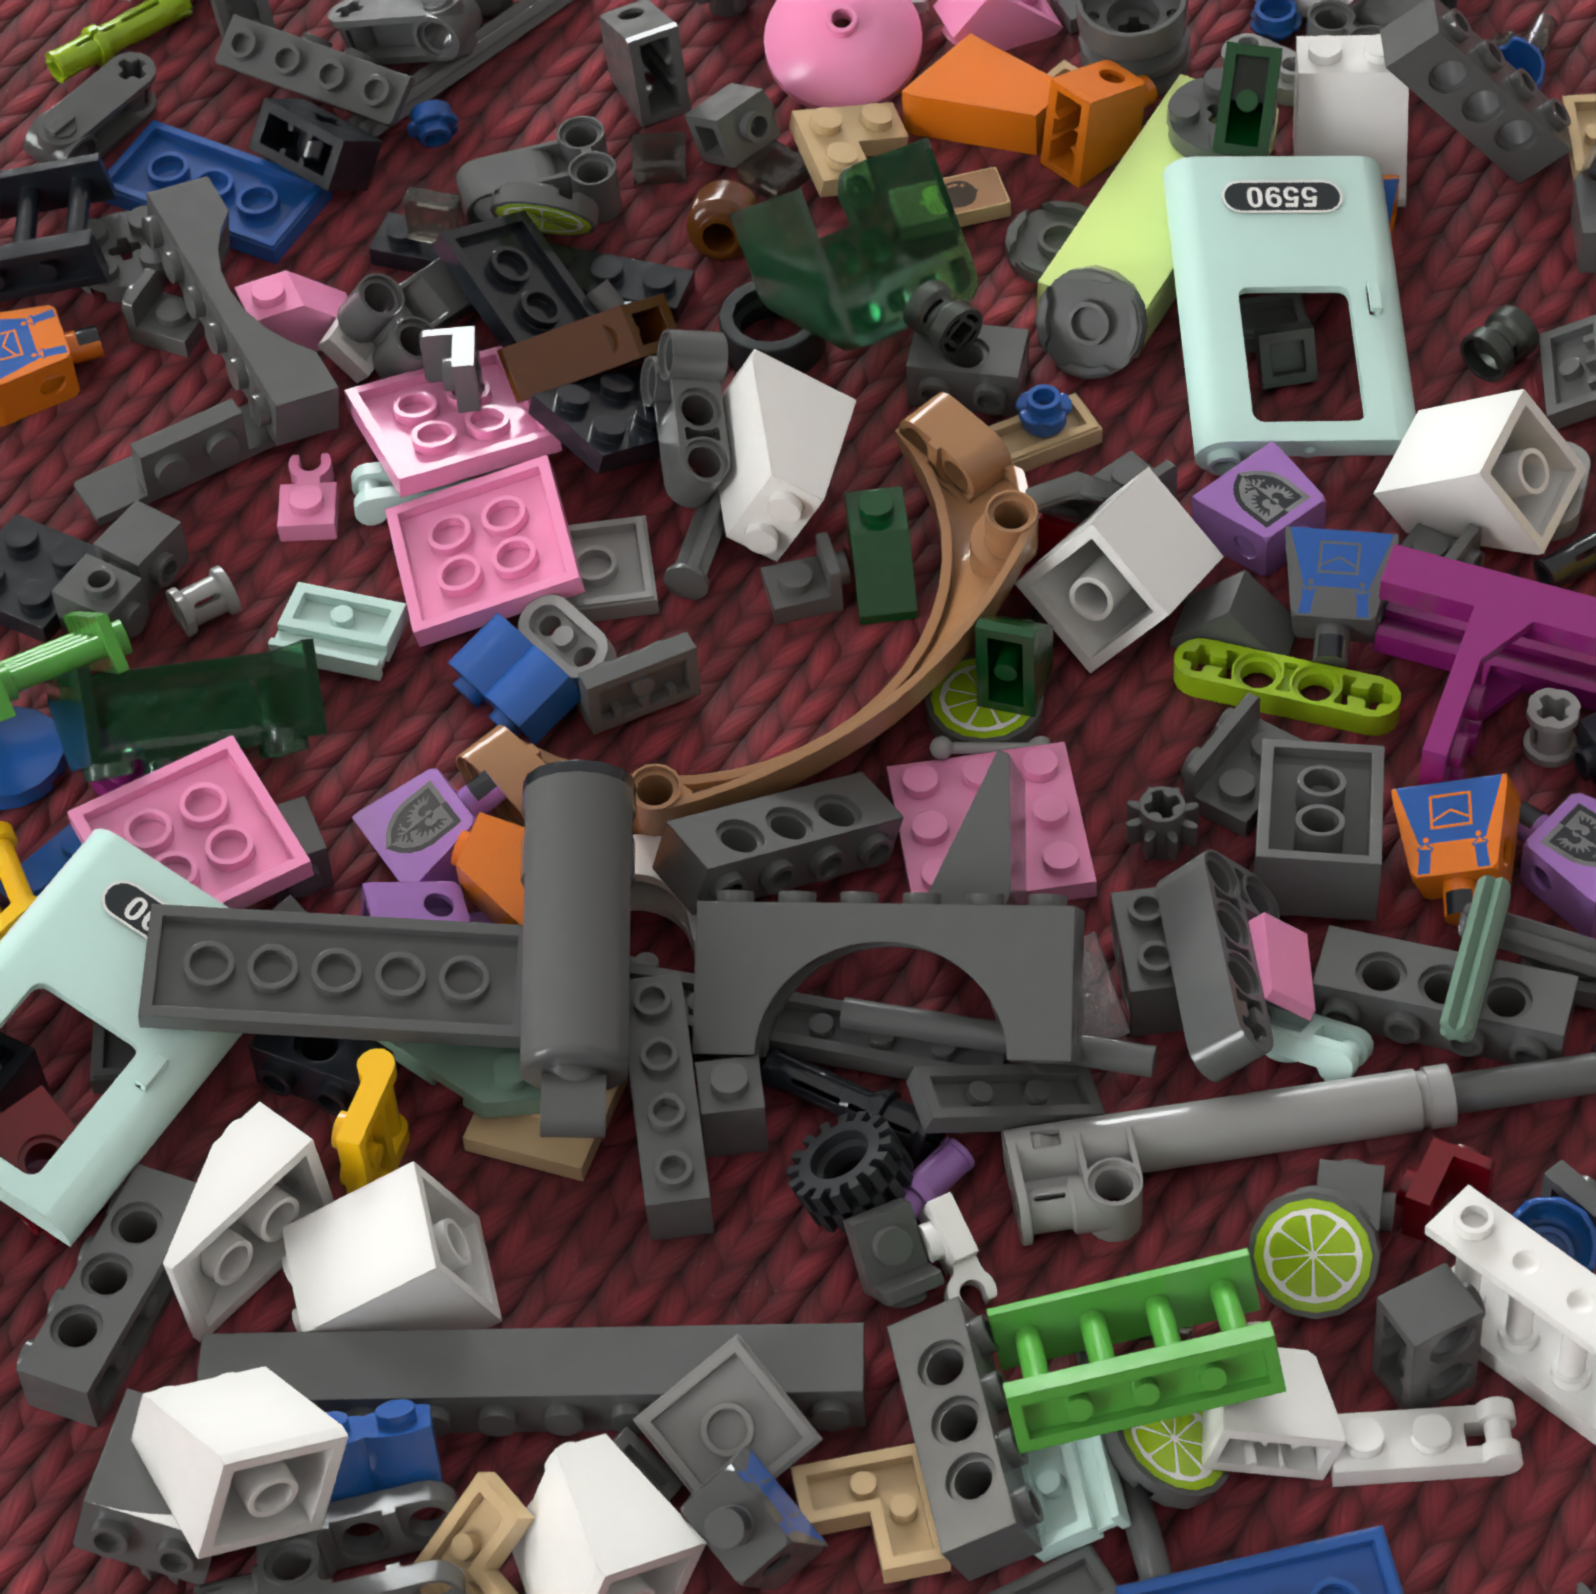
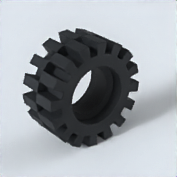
[787,1111,914,1233]

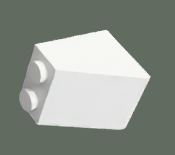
[1293,34,1409,207]
[718,349,857,562]
[1373,389,1587,555]
[1015,467,1224,673]
[281,1161,503,1332]
[131,1366,349,1559]
[512,1434,707,1594]

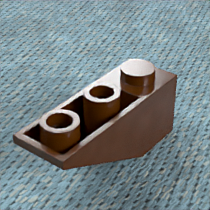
[497,293,678,404]

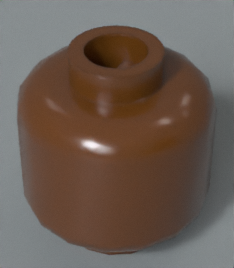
[686,179,761,261]

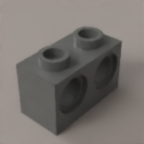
[1110,887,1184,1037]
[1372,1263,1486,1410]

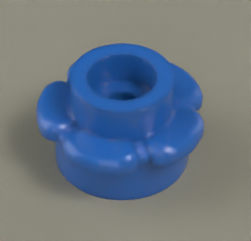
[1250,0,1302,42]
[407,100,459,148]
[1016,384,1072,437]

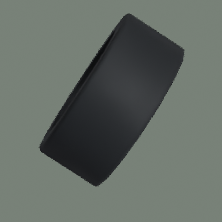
[719,278,826,373]

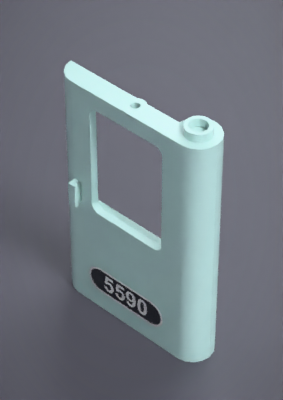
[1163,156,1416,476]
[0,828,243,1247]

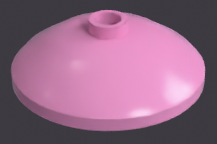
[764,0,922,109]

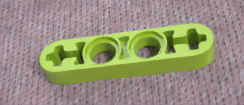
[1174,638,1401,736]

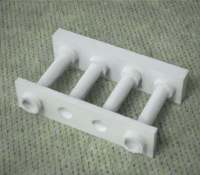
[1425,1184,1596,1445]

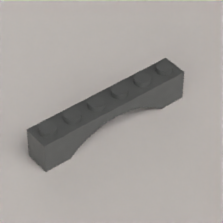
[141,176,339,446]

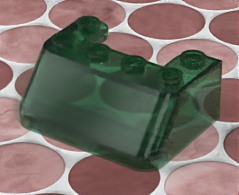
[729,137,978,351]
[45,638,327,783]

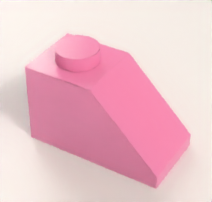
[933,0,1063,51]
[234,270,348,351]

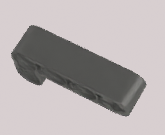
[1156,849,1280,1082]

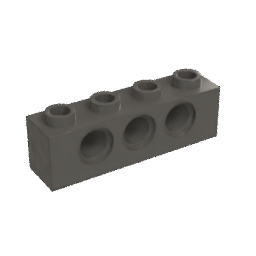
[1380,0,1572,184]
[652,771,904,916]
[1313,925,1579,1064]
[628,973,715,1241]
[16,1164,196,1428]
[887,1296,1044,1581]

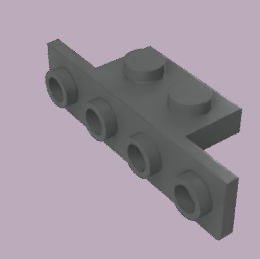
[215,14,415,127]
[74,398,276,526]

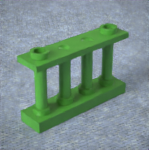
[0,611,132,722]
[986,1248,1287,1454]

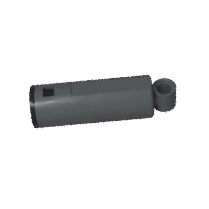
[520,759,636,1138]

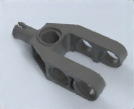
[193,1480,466,1594]

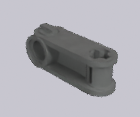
[328,0,482,65]
[23,52,157,164]

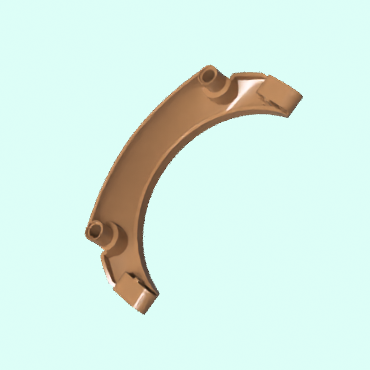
[456,392,1038,837]

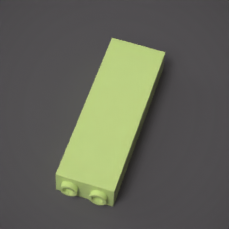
[1036,74,1279,358]

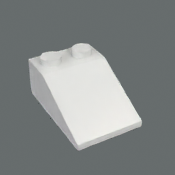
[163,1101,334,1343]

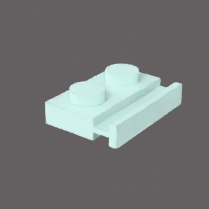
[268,582,409,681]
[1021,1435,1131,1563]

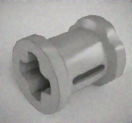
[165,565,242,637]
[1523,688,1581,768]

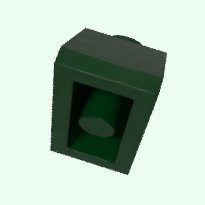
[1212,41,1283,156]
[844,486,918,625]
[975,615,1053,717]

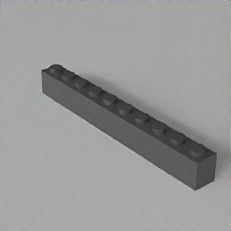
[197,1323,866,1438]

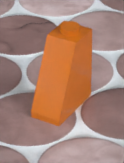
[902,33,1053,155]
[451,812,525,925]

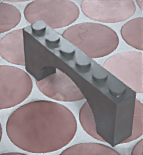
[692,890,1085,1065]

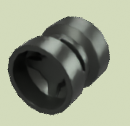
[903,279,983,357]
[1460,305,1540,383]

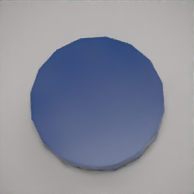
[0,706,67,810]

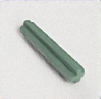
[1440,875,1511,1043]

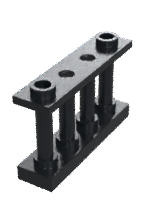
[0,153,117,302]

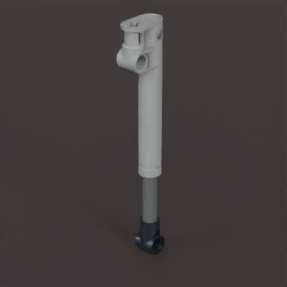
[1001,1044,1596,1246]

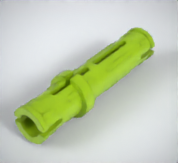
[45,0,192,83]

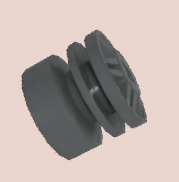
[1075,0,1191,96]

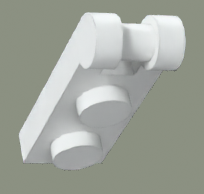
[1330,1396,1523,1487]

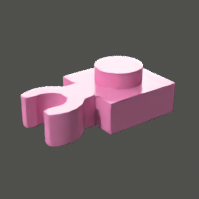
[277,453,340,542]

